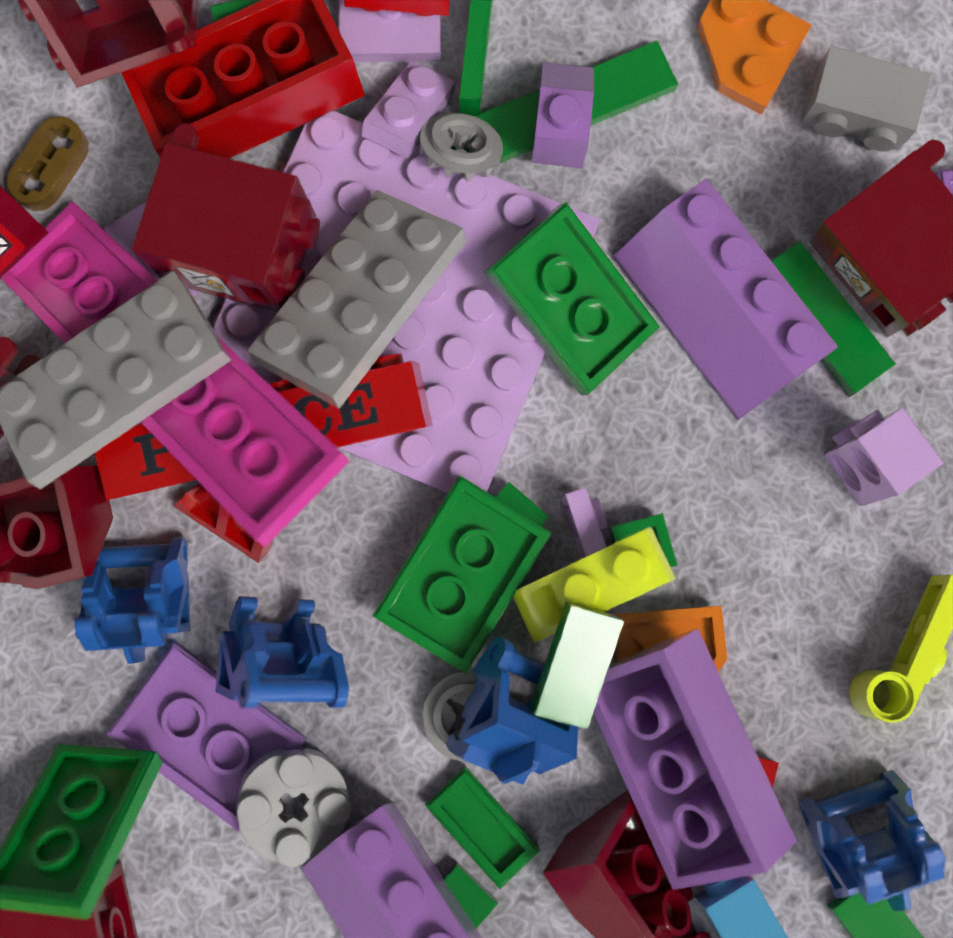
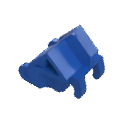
[74,537,191,664]
[215,596,349,708]
[446,637,578,785]
[798,770,946,911]

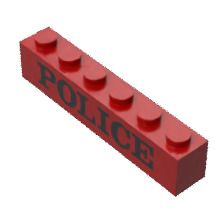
[95,353,433,500]

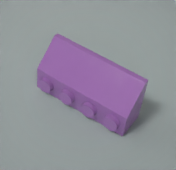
[613,178,838,420]
[593,628,797,890]
[301,802,482,938]

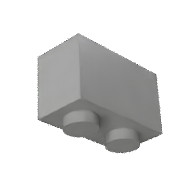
[801,46,931,151]

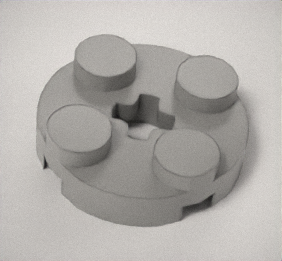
[236,748,351,867]

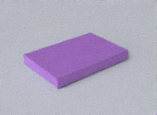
[107,643,307,831]

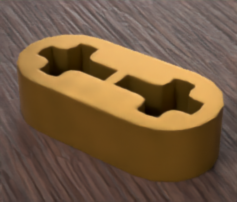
[7,116,89,211]

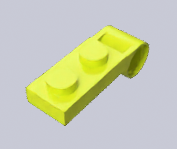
[513,527,676,643]
[849,574,953,723]

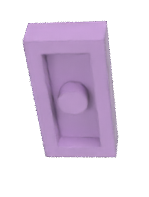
[362,61,456,158]
[560,487,607,560]

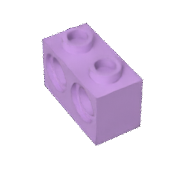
[824,408,944,507]

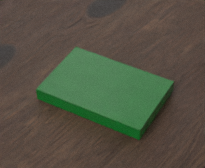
[484,202,660,395]
[372,475,552,674]
[0,744,163,919]

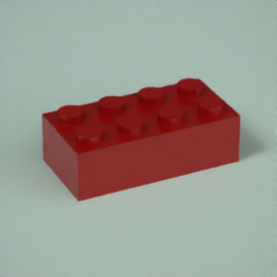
[121,0,365,159]

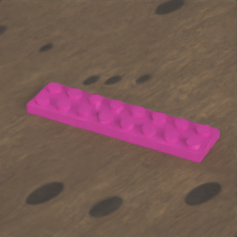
[1,201,350,547]

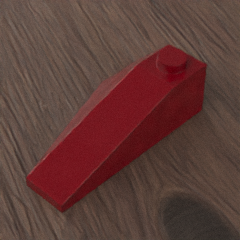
[0,466,113,589]
[543,790,711,938]

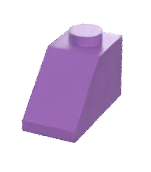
[531,62,594,168]

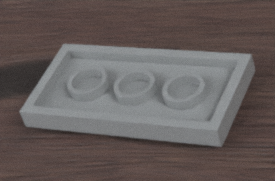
[247,190,467,409]
[0,270,231,489]

